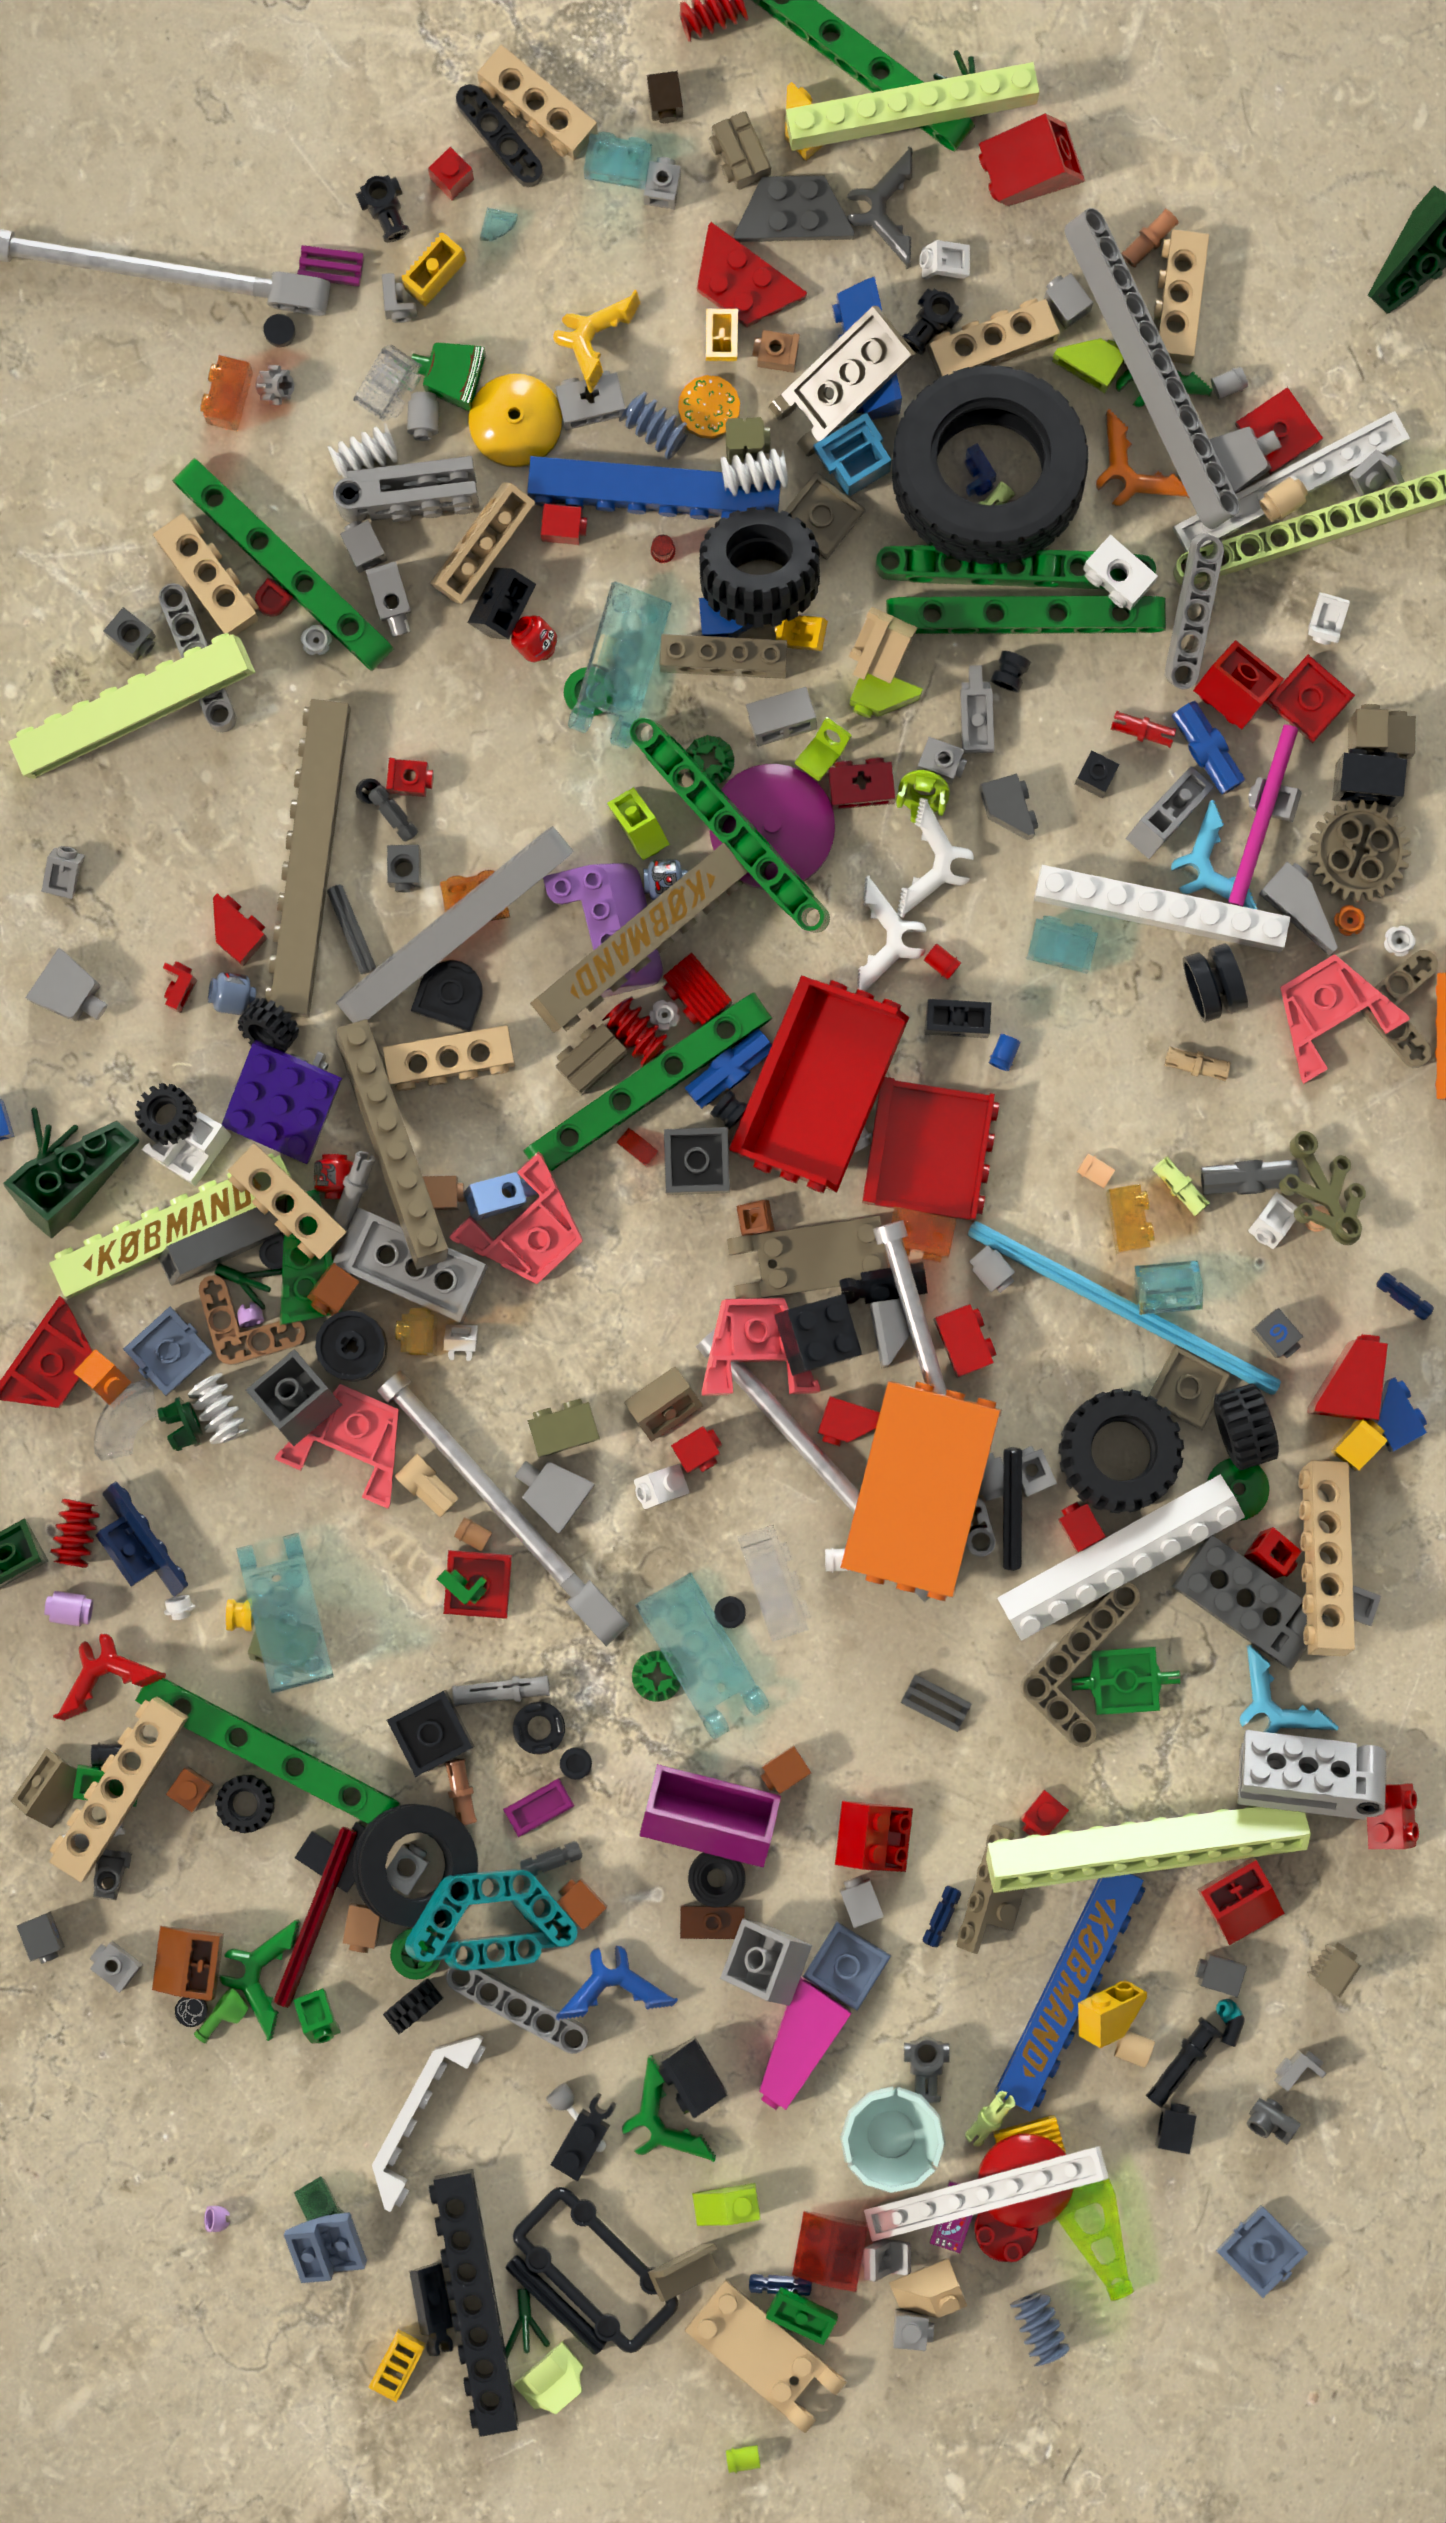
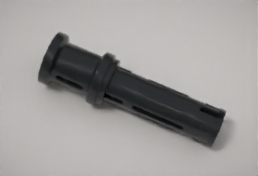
[1146,2017,1224,2108]

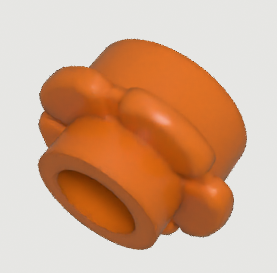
[1334,905,1365,936]

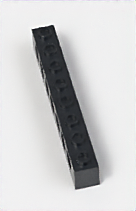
[429,2169,519,2437]

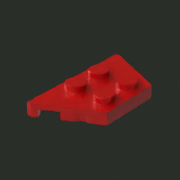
[697,222,807,328]
[0,1296,93,1408]

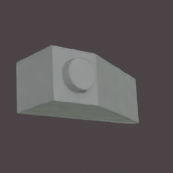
[1125,766,1214,859]
[1259,861,1338,956]

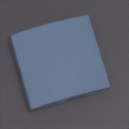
[284,2212,367,2283]

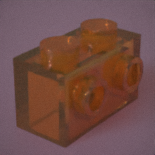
[200,355,253,432]
[891,1206,957,1263]

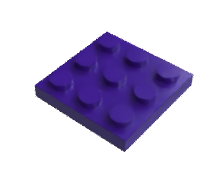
[221,1040,342,1164]

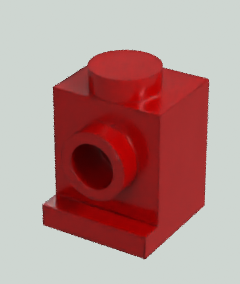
[386,758,434,797]
[1244,1527,1302,1579]

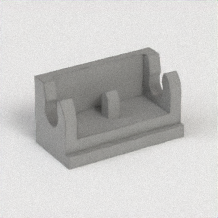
[746,687,817,747]

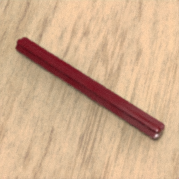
[274,1827,357,2008]

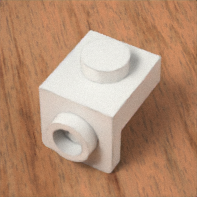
[1308,592,1350,645]
[634,1464,690,1509]

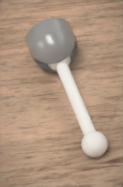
[546,2083,606,2152]

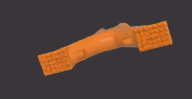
[1096,409,1189,506]

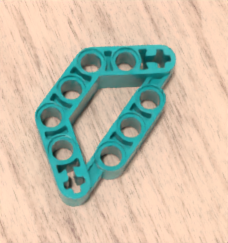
[405,1869,578,1971]

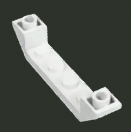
[372,2034,486,2212]

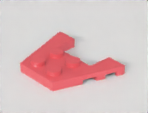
[1280,954,1410,1084]
[449,1151,583,1284]
[702,1298,820,1396]
[275,1384,399,1509]

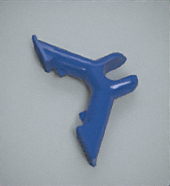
[556,1946,678,2020]

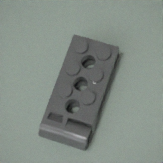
[1172,1535,1328,1670]

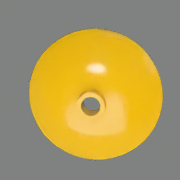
[469,374,562,467]

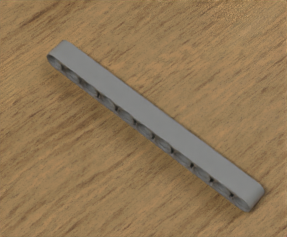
[1065,208,1240,529]

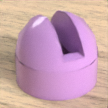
[237,1302,264,1328]
[204,2206,230,2232]

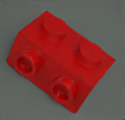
[1367,1783,1419,1850]

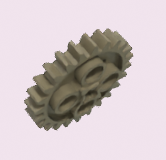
[1307,800,1411,903]

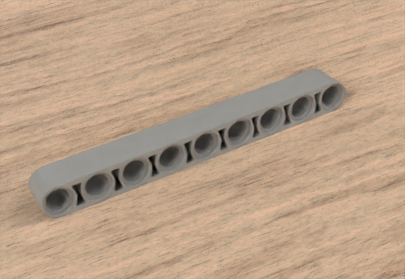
[336,826,573,1023]

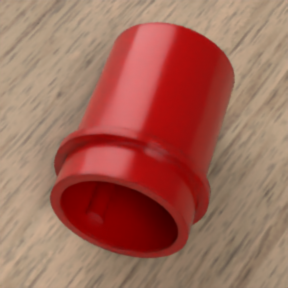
[923,944,961,980]

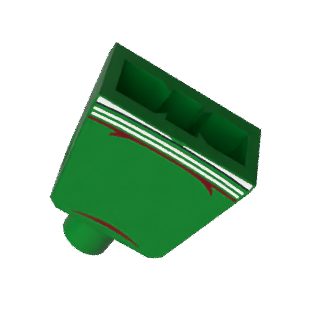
[409,342,486,411]

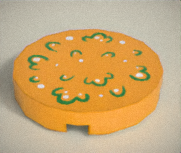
[678,375,740,439]

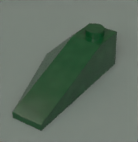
[1367,185,1446,314]
[3,1121,139,1239]

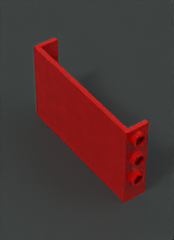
[729,975,910,1194]

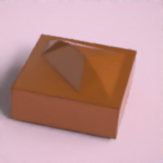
[736,1200,775,1236]

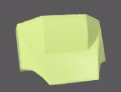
[513,2341,583,2415]

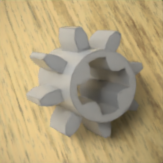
[255,365,294,405]

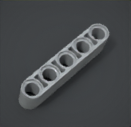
[1165,533,1224,689]
[159,583,236,732]
[446,1960,589,2054]

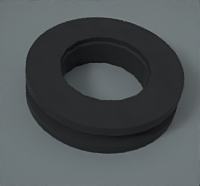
[353,1804,478,1928]

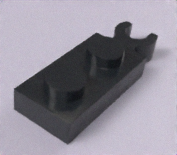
[839,1262,928,1304]
[550,2093,616,2182]
[409,2263,453,2356]

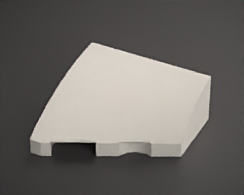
[142,1112,232,1186]

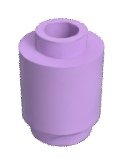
[44,1591,93,1627]

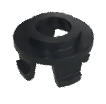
[513,1702,565,1755]

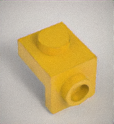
[775,615,828,651]

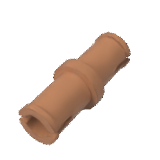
[1121,209,1179,268]
[445,1759,477,1825]

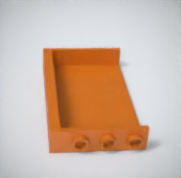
[840,1381,1002,1601]

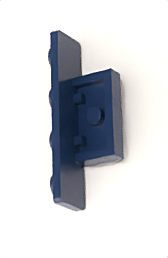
[95,1481,188,1597]

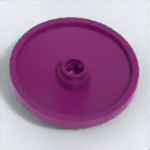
[709,764,835,890]

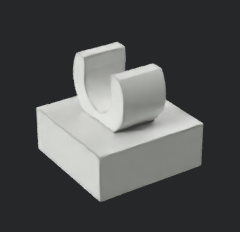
[444,1324,478,1361]

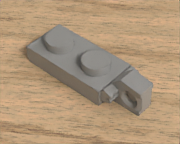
[960,665,994,754]

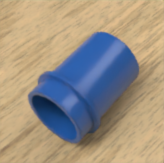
[989,1034,1021,1071]

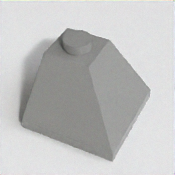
[870,1299,910,1369]

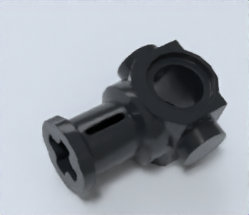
[355,175,410,243]
[902,288,963,355]

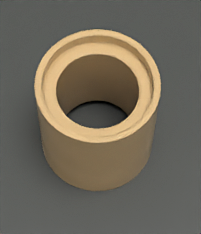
[1114,2031,1155,2068]

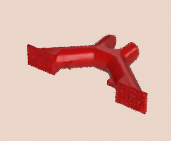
[53,1634,166,1721]

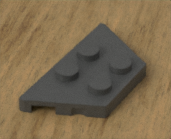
[734,175,854,242]

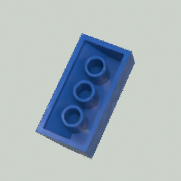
[832,277,902,420]

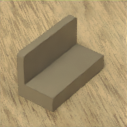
[624,1367,703,1442]
[11,1748,77,1828]
[648,2243,719,2302]

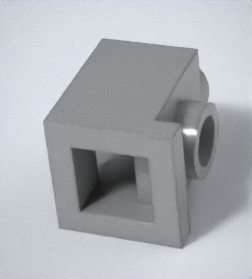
[644,157,681,210]
[1022,1446,1057,1497]
[90,1941,143,1993]

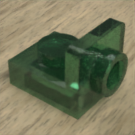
[293,2176,344,2221]

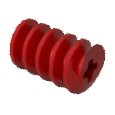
[679,0,748,42]
[602,996,669,1067]
[50,1499,100,1568]

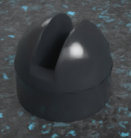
[355,779,381,804]

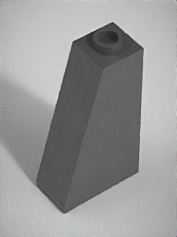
[158,1207,282,1286]

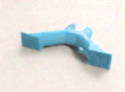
[1171,800,1258,910]
[1239,1645,1338,1733]

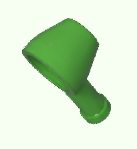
[194,1988,248,2043]

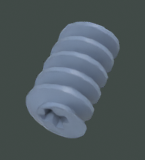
[619,392,688,460]
[1010,2293,1070,2366]

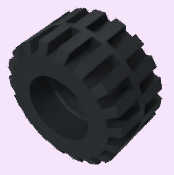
[1214,1383,1279,1470]

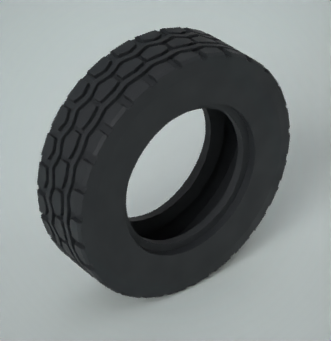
[892,365,1088,565]

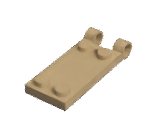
[685,2279,847,2433]

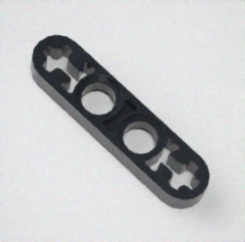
[456,84,543,187]

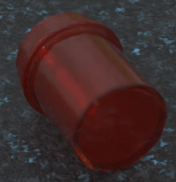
[651,534,676,563]

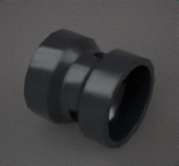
[991,651,1031,692]

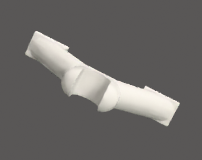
[897,798,974,918]
[857,876,927,991]

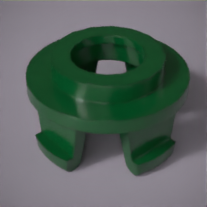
[157,1397,203,1451]

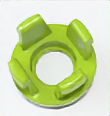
[896,770,950,823]

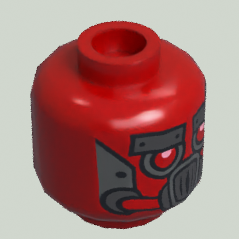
[314,1154,353,1200]

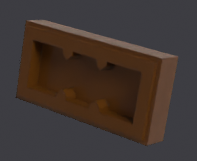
[680,1906,744,1939]

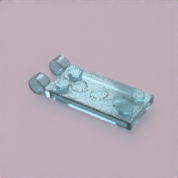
[568,581,672,749]
[236,1533,334,1694]
[635,1573,769,1739]

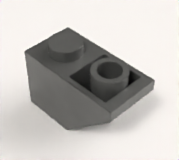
[979,773,1038,840]

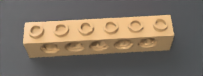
[1298,1460,1355,1656]
[49,1696,189,1883]

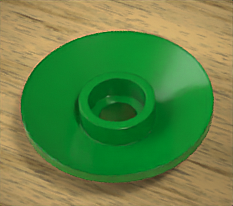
[1207,1458,1269,1521]

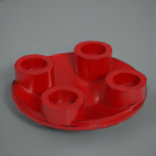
[974,2211,1038,2262]

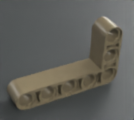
[1020,1582,1141,1747]

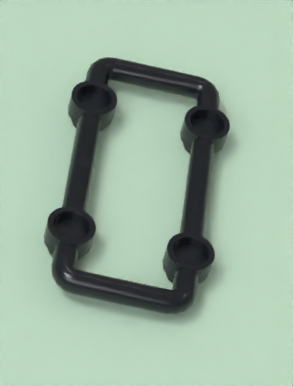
[513,2187,679,2353]

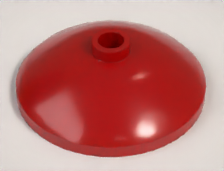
[977,2133,1074,2228]

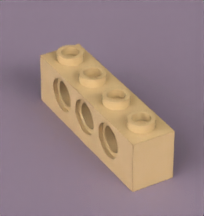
[477,45,598,160]
[1154,229,1209,364]
[928,298,1060,378]
[429,482,535,604]
[153,513,259,636]
[383,1025,515,1091]
[227,1143,347,1259]

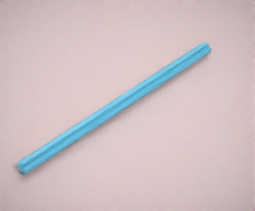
[968,1221,1281,1395]

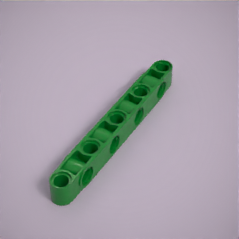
[752,0,975,152]
[172,458,394,671]
[875,545,1156,590]
[886,596,1166,634]
[630,718,830,933]
[523,992,772,1172]
[135,1678,401,1824]

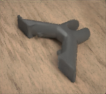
[847,147,913,269]

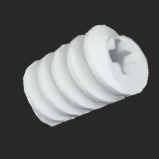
[328,423,397,478]
[721,449,788,496]
[188,1373,249,1444]

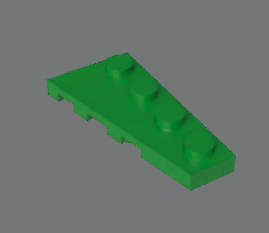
[280,1190,343,1326]

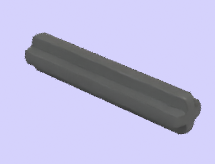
[327,884,376,974]

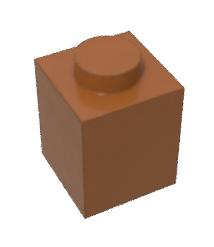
[307,1263,360,1315]
[760,1745,811,1794]
[166,1766,215,1813]
[557,1878,607,1930]

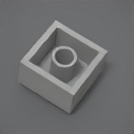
[720,1918,812,2006]

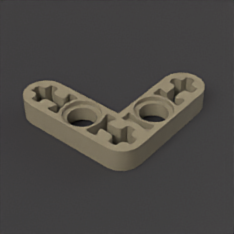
[1361,950,1438,1068]

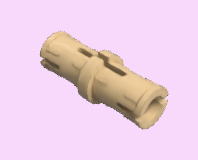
[1164,1046,1231,1082]

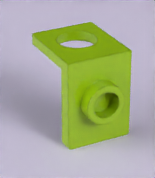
[794,717,852,781]

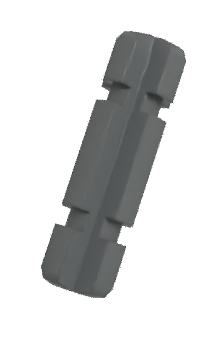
[368,785,418,842]
[520,1841,582,1876]

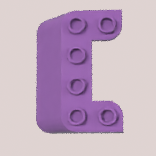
[543,863,663,998]

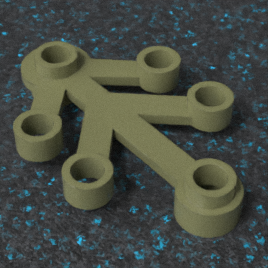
[1279,1131,1366,1245]

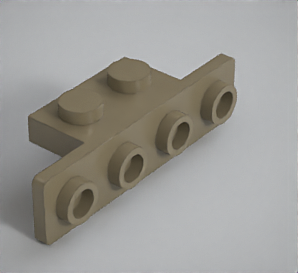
[956,1824,1025,1954]

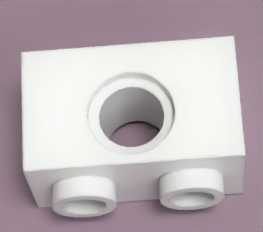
[1083,534,1158,610]

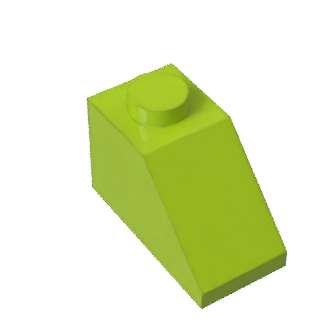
[1052,338,1125,393]
[849,673,923,718]
[607,787,670,860]
[692,2183,761,2226]

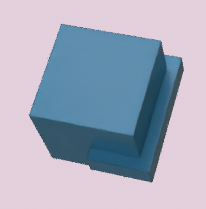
[813,413,892,497]

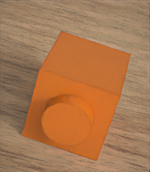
[74,1349,131,1405]

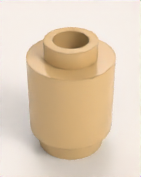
[1259,477,1308,522]

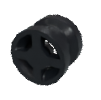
[710,1090,747,1130]

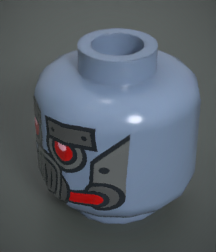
[643,859,688,901]
[208,972,256,1015]

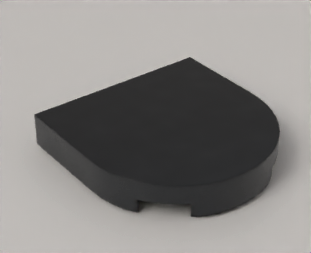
[411,960,483,1032]

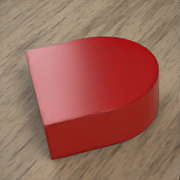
[255,577,294,617]

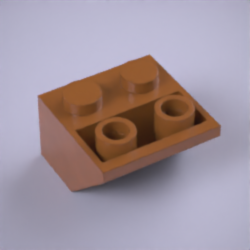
[152,1926,224,2001]

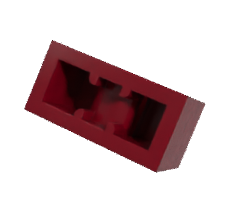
[828,758,895,810]

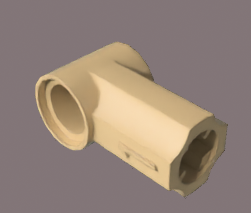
[395,1454,460,1518]

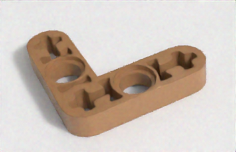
[199,1275,307,1365]

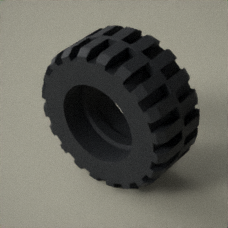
[699,507,820,628]
[1058,1389,1184,1514]

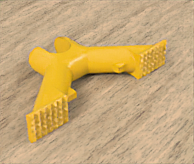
[553,290,641,393]

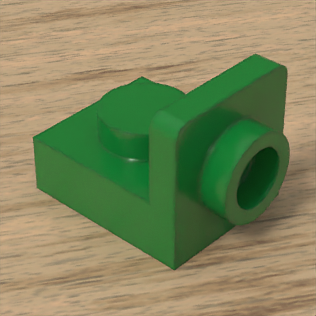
[437,1569,487,1605]
[293,1988,341,2044]

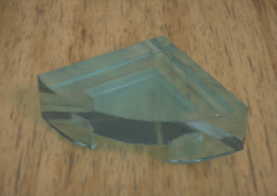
[480,207,518,241]

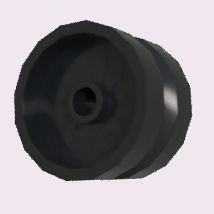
[1183,943,1248,1023]
[315,1310,388,1382]

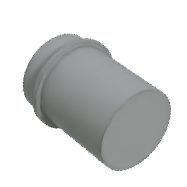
[1211,367,1248,399]

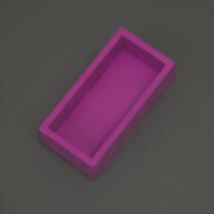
[639,1764,781,1868]

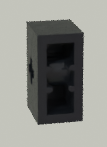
[467,567,536,640]
[925,999,992,1038]

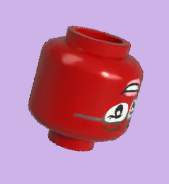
[511,615,557,663]

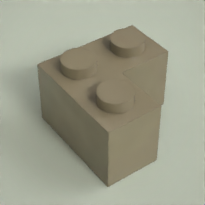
[1348,704,1416,759]

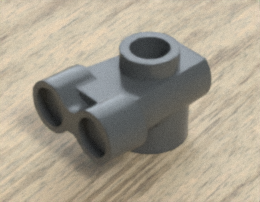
[93,1849,132,1901]
[1247,2098,1301,2145]

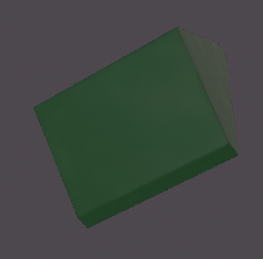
[0,1518,49,1588]

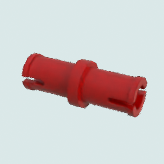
[1111,710,1177,748]

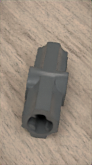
[1201,1160,1299,1195]

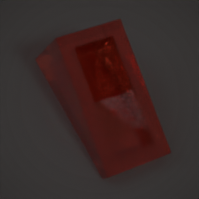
[616,1128,659,1168]

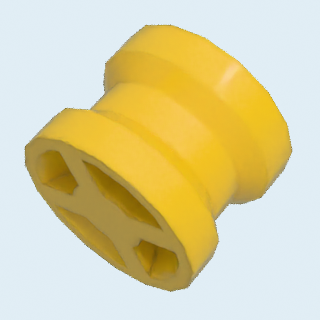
[226,1599,255,1631]

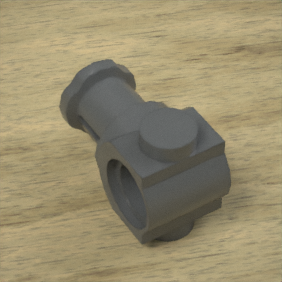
[904,2037,950,2103]

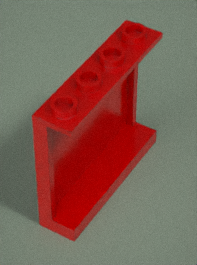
[862,1077,999,1221]

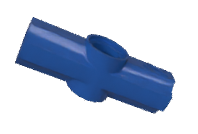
[1172,701,1245,795]
[685,1028,772,1109]

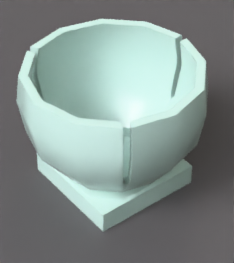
[840,2086,945,2193]

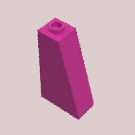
[759,1977,851,2110]

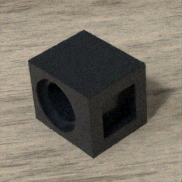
[1075,750,1120,798]
[1155,2103,1197,2154]

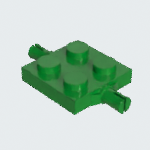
[1071,1647,1180,1715]

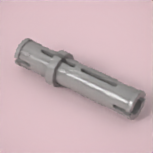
[333,1151,376,1243]
[452,1675,550,1706]

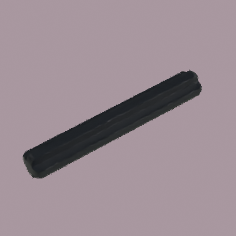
[1003,1447,1022,1571]
[506,2255,607,2355]

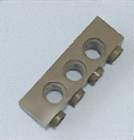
[660,634,787,679]

